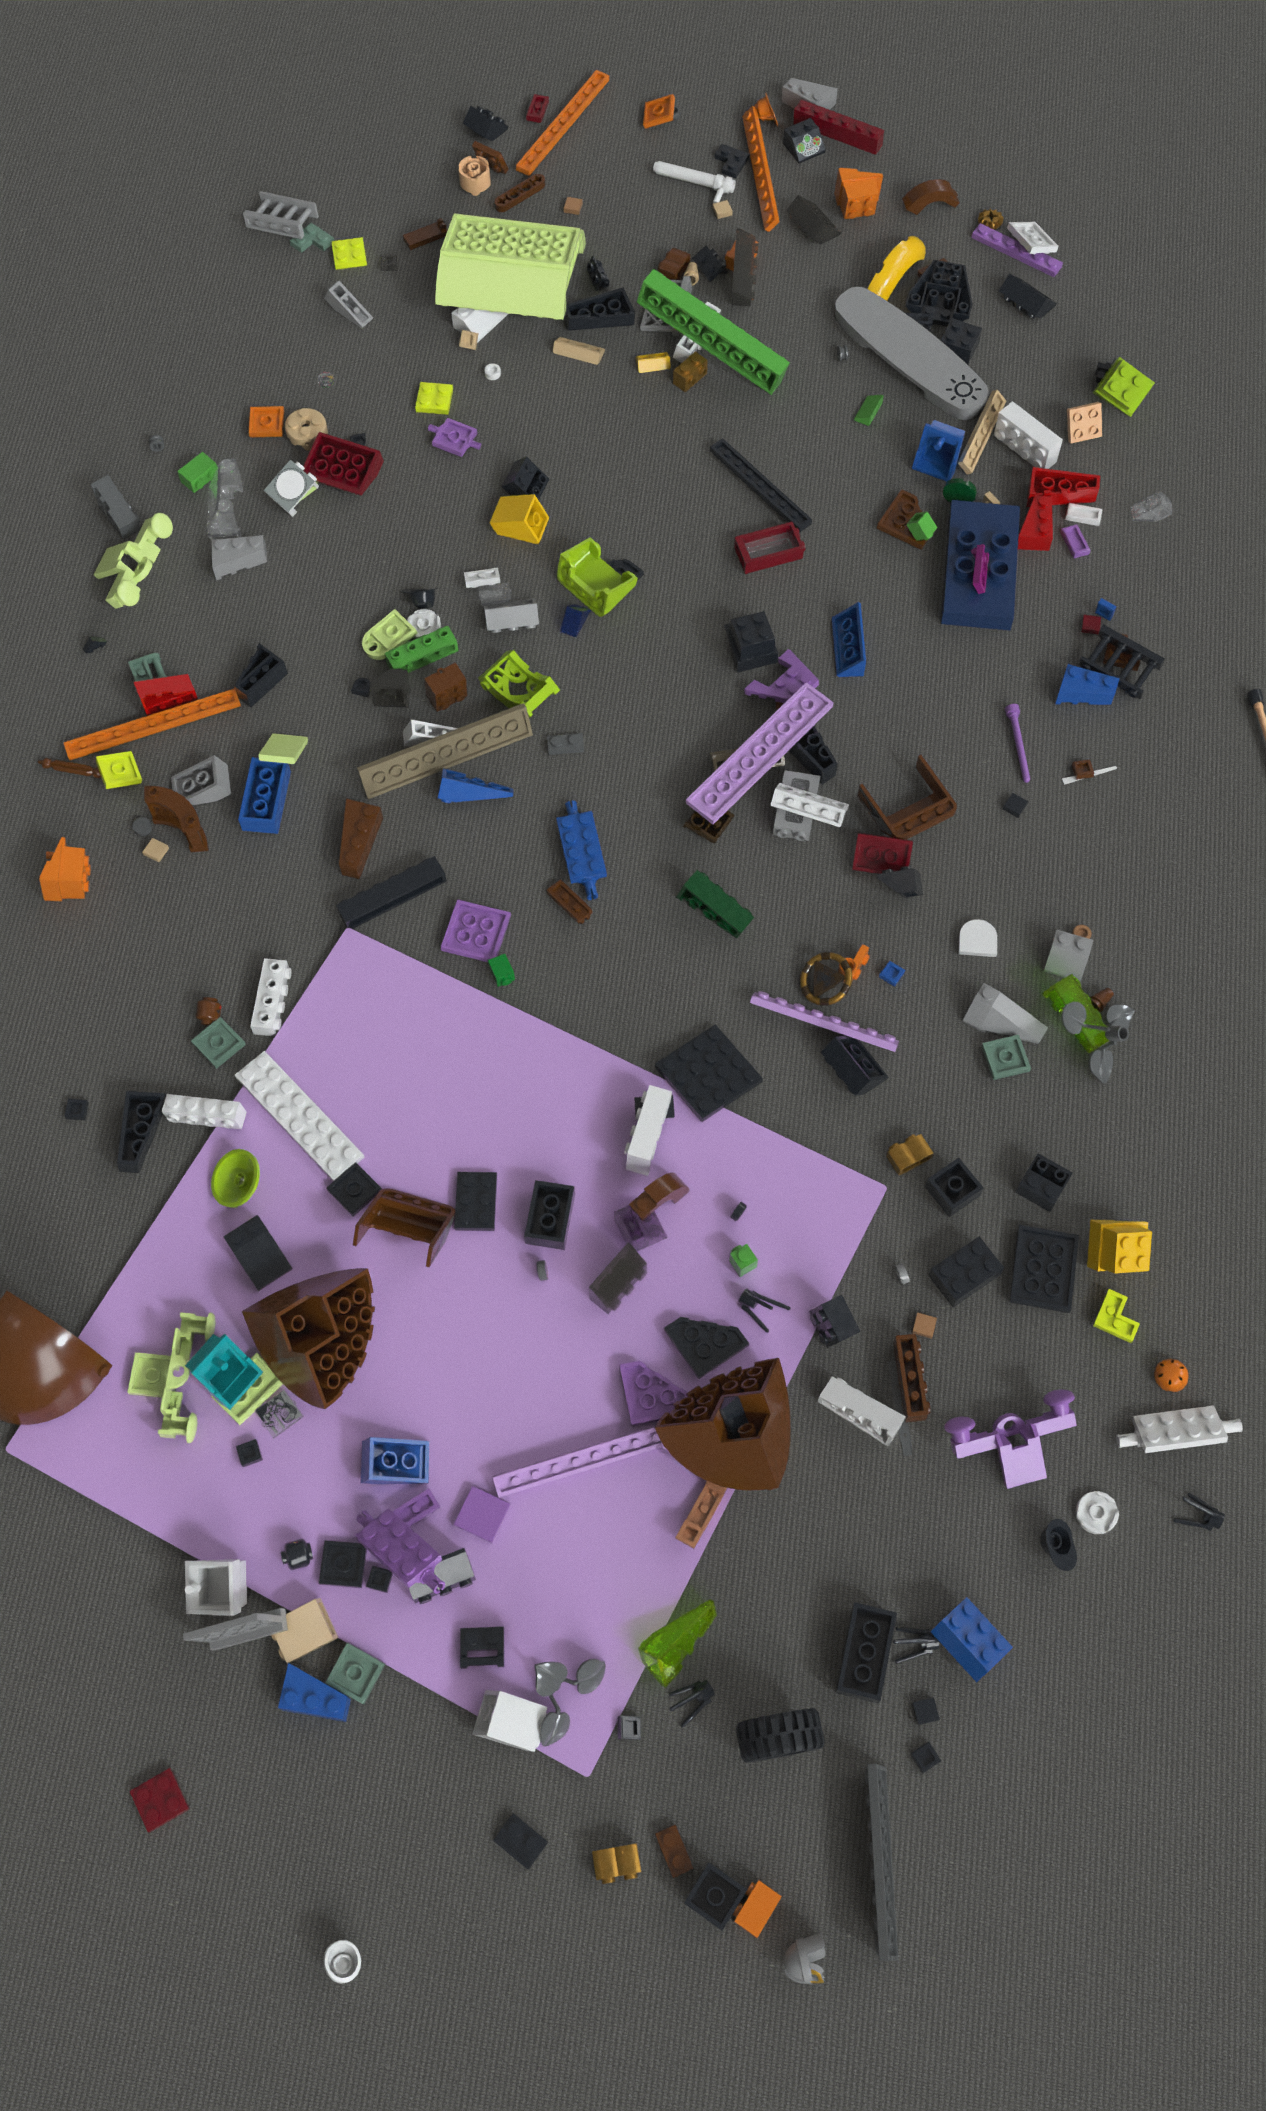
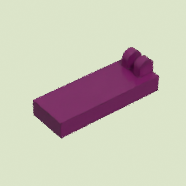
[971,544,989,594]

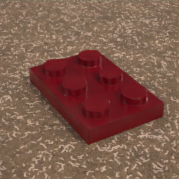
[852,833,913,874]

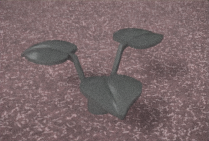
[1062,1002,1135,1084]
[535,1659,606,1746]

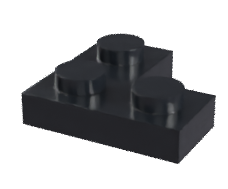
[715,144,749,179]

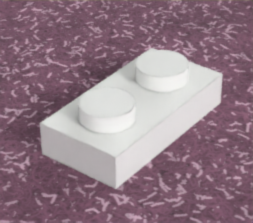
[464,568,500,588]

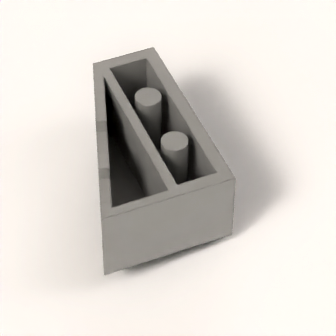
[781,78,838,110]
[212,535,267,581]

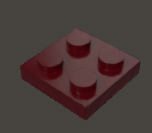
[129,1768,190,1833]

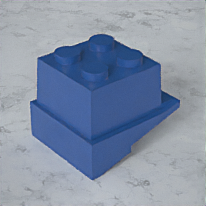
[912,420,965,481]

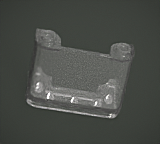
[206,458,243,540]

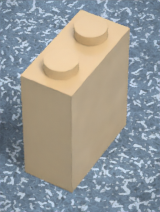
[271,1598,338,1663]

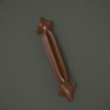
[38,758,101,778]

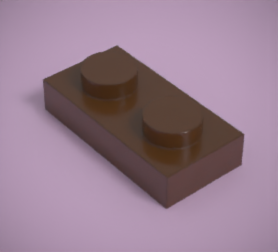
[655,1824,694,1878]

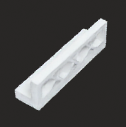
[771,783,849,827]

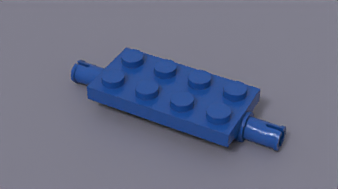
[556,801,607,900]

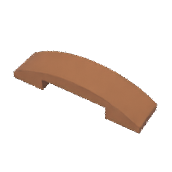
[675,1481,728,1549]

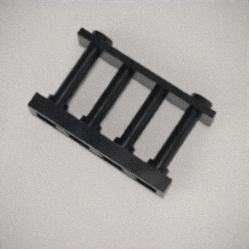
[1079,624,1165,699]

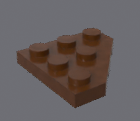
[877,490,929,550]

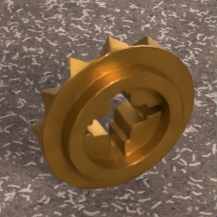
[978,208,1004,230]

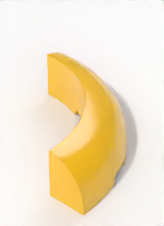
[868,236,926,301]

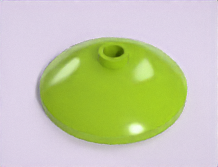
[211,1149,260,1208]

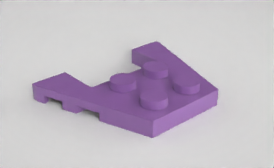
[744,649,819,703]

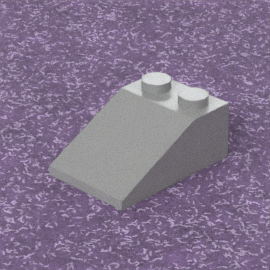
[171,755,231,805]

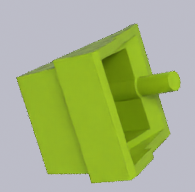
[1092,357,1155,417]

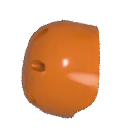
[1154,1359,1188,1392]

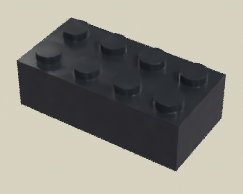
[835,1602,897,1704]

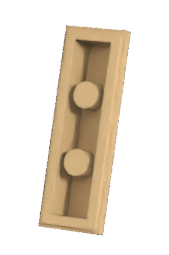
[553,337,605,365]

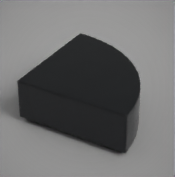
[349,433,366,446]
[83,637,107,653]

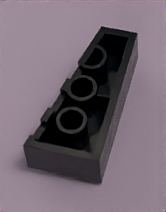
[564,287,635,331]
[789,726,838,785]
[117,1091,166,1173]

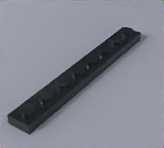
[710,438,812,533]

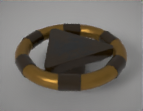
[800,952,852,1006]

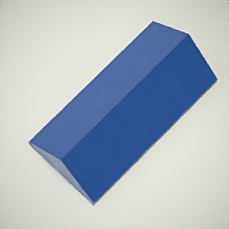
[832,602,866,677]

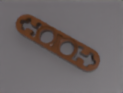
[495,174,545,212]

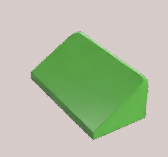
[854,395,884,426]

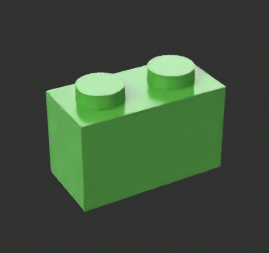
[177,452,219,493]

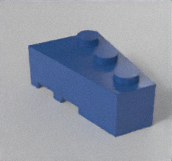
[1055,664,1120,705]

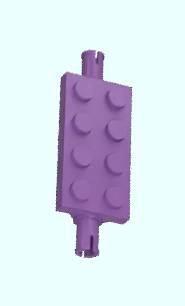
[355,1508,445,1594]

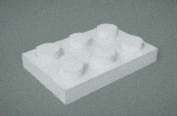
[1007,222,1059,254]

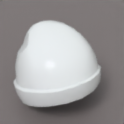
[323,1940,361,1984]

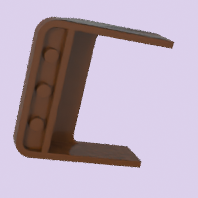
[857,755,957,840]
[353,1188,455,1268]

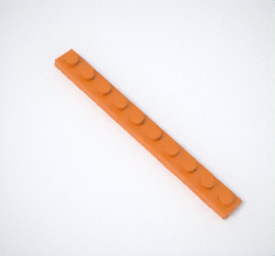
[516,70,609,176]
[742,106,780,232]
[63,688,241,760]

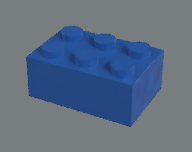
[930,1597,1013,1683]

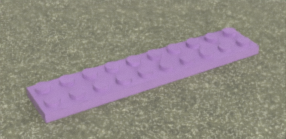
[686,682,834,824]

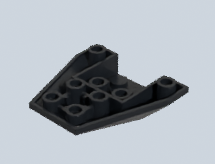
[905,260,972,326]

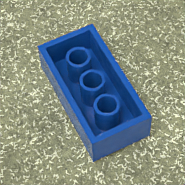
[238,757,291,834]

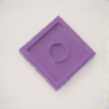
[454,1486,511,1543]

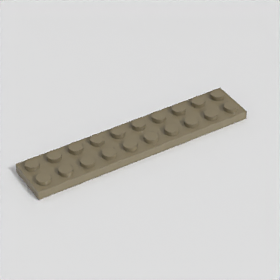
[357,703,533,799]

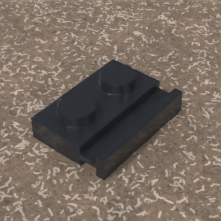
[493,1813,549,1870]

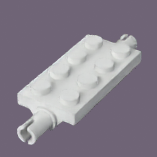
[1116,1405,1243,1453]

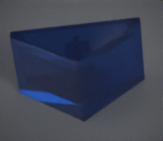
[560,604,591,637]

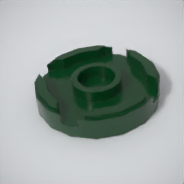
[942,478,977,503]

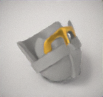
[784,1932,825,1984]

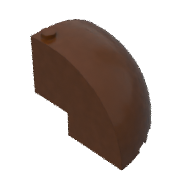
[242,1268,375,1409]
[0,1291,113,1425]
[655,1358,791,1491]

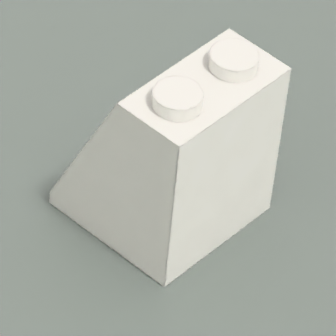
[472,1690,547,1752]

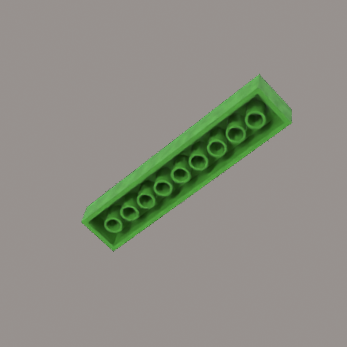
[637,269,790,395]

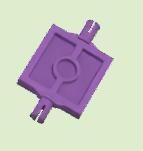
[428,418,481,457]

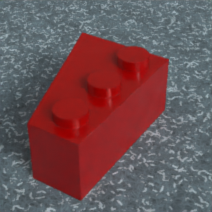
[134,674,198,716]

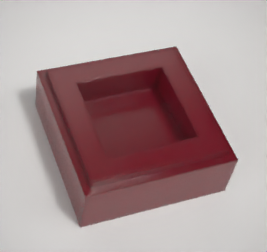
[1081,615,1101,635]

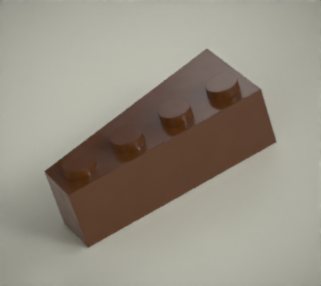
[339,799,383,879]

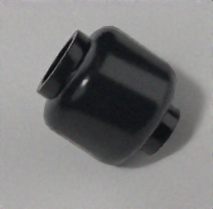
[280,1539,313,1570]

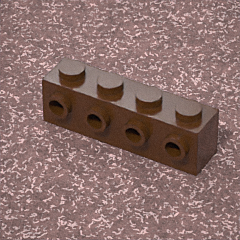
[893,1334,931,1422]

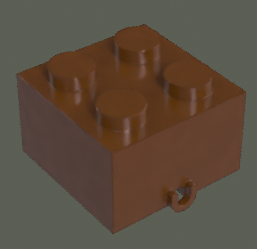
[424,663,467,712]

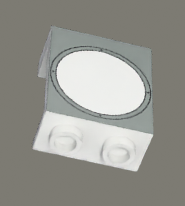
[264,460,319,517]

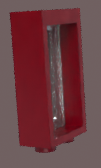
[734,522,806,574]

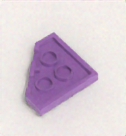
[619,1361,688,1426]

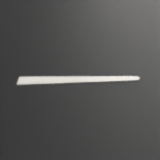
[1062,766,1117,785]

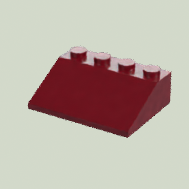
[303,432,384,496]

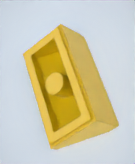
[636,352,671,373]

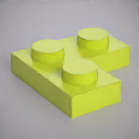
[1093,1289,1140,1343]

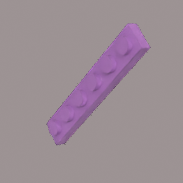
[972,223,1063,277]

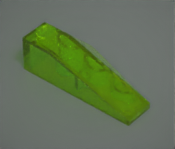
[638,1599,717,1688]

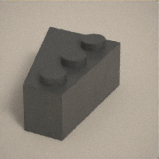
[90,475,141,539]

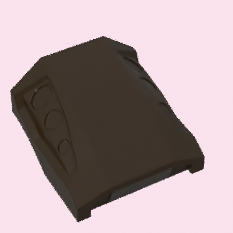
[683,811,735,844]

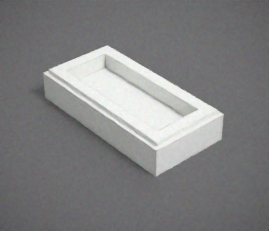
[1065,503,1102,526]

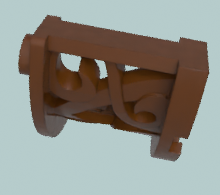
[144,786,209,852]

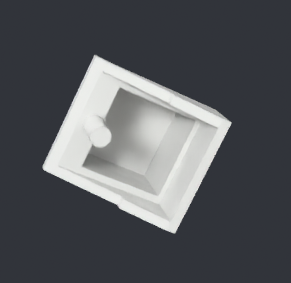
[185,1559,247,1616]

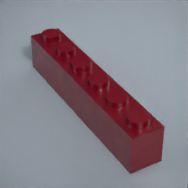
[793,99,884,155]

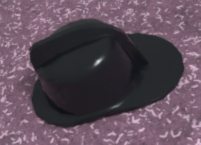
[400,588,438,609]
[1040,1519,1077,1571]

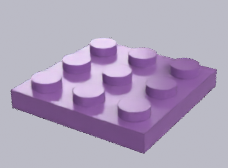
[441,900,511,962]

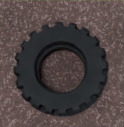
[736,1708,825,1763]

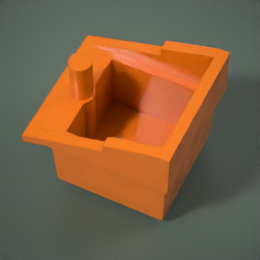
[834,168,883,219]
[39,837,91,901]

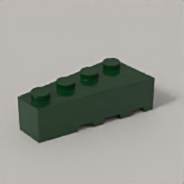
[676,870,754,939]

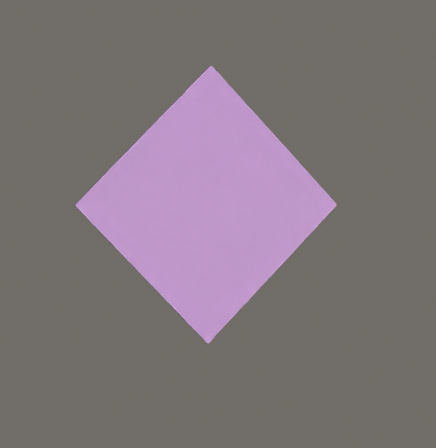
[6,928,887,1777]

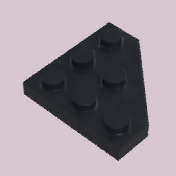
[664,1317,749,1379]

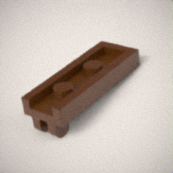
[403,218,448,250]
[547,879,593,924]

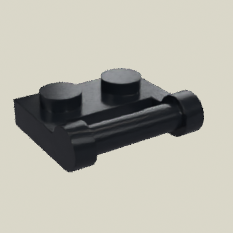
[460,1626,504,1669]

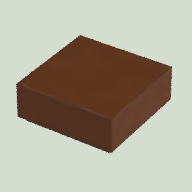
[1071,759,1095,780]

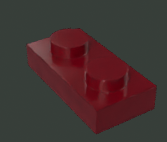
[526,94,549,123]

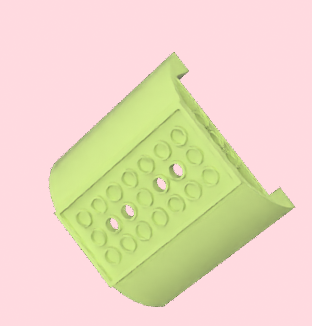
[435,214,586,320]

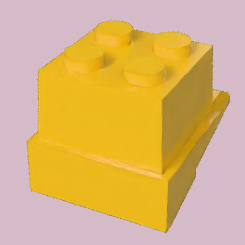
[1087,1220,1152,1273]

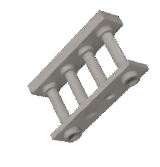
[243,191,319,239]

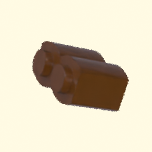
[658,247,691,280]

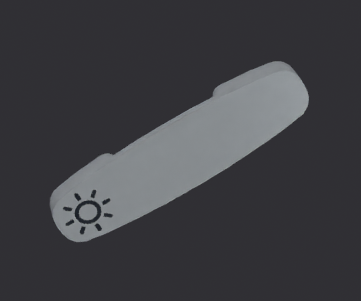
[835,287,988,420]

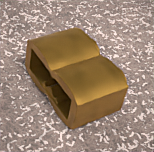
[886,1134,934,1176]
[592,1843,641,1884]

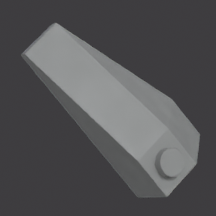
[962,983,1048,1044]

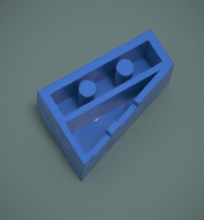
[278,1663,351,1722]

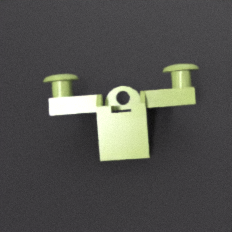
[94,513,173,609]
[127,1312,216,1443]

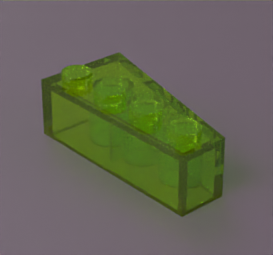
[1041,974,1109,1054]

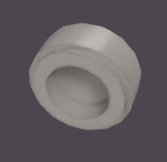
[895,1263,910,1284]

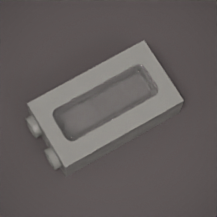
[773,770,820,841]

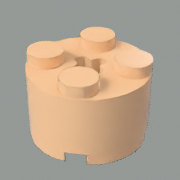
[458,156,491,196]

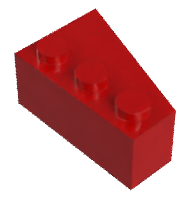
[1018,496,1053,551]

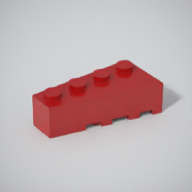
[1026,467,1100,507]

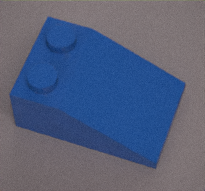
[360,1437,430,1484]

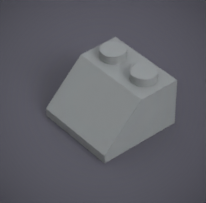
[1044,930,1093,982]

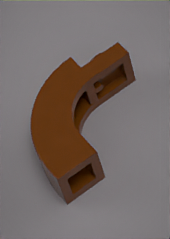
[902,179,960,215]
[629,1172,690,1221]

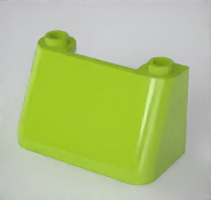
[557,537,638,617]

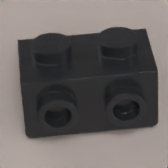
[692,245,728,282]

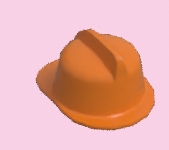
[754,93,778,127]

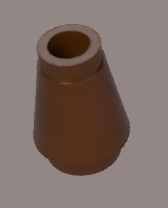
[1087,988,1114,1013]

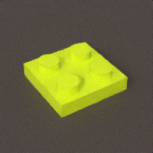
[332,237,367,270]
[415,382,453,415]
[96,751,142,789]

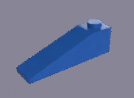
[438,769,513,803]

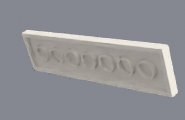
[235,1051,365,1181]

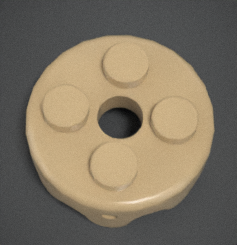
[285,408,328,450]

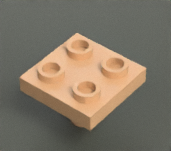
[1067,402,1102,443]

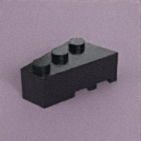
[234,643,288,707]

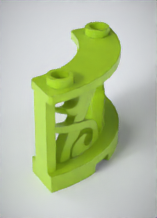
[478,650,560,718]

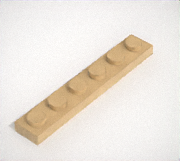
[958,390,1006,475]

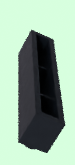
[336,856,447,929]

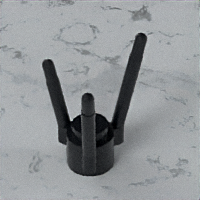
[739,1288,791,1333]
[1173,1493,1225,1531]
[893,1627,939,1664]
[669,1680,715,1728]

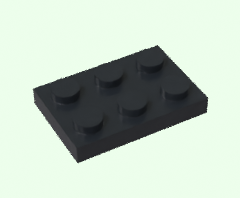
[454,1172,497,1231]

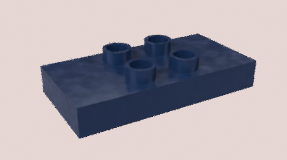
[941,500,1020,631]

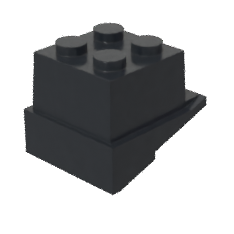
[724,611,778,673]

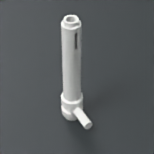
[653,161,736,204]

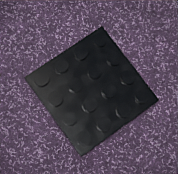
[655,1024,763,1122]

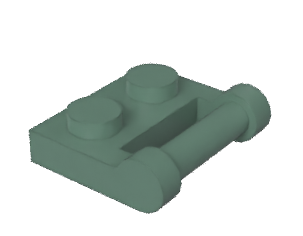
[128,653,168,681]

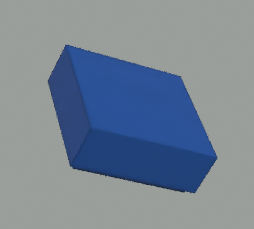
[1095,598,1117,621]
[879,961,905,987]

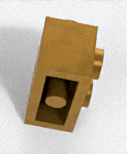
[673,351,708,392]

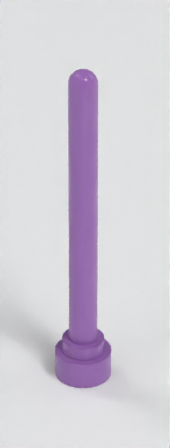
[1005,704,1030,783]

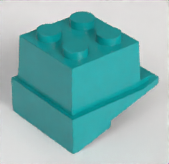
[185,1334,263,1410]

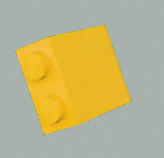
[490,494,549,544]

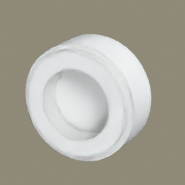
[484,364,501,380]

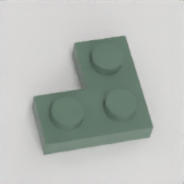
[290,223,334,253]

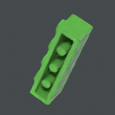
[385,626,458,678]

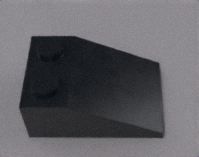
[223,1215,293,1291]

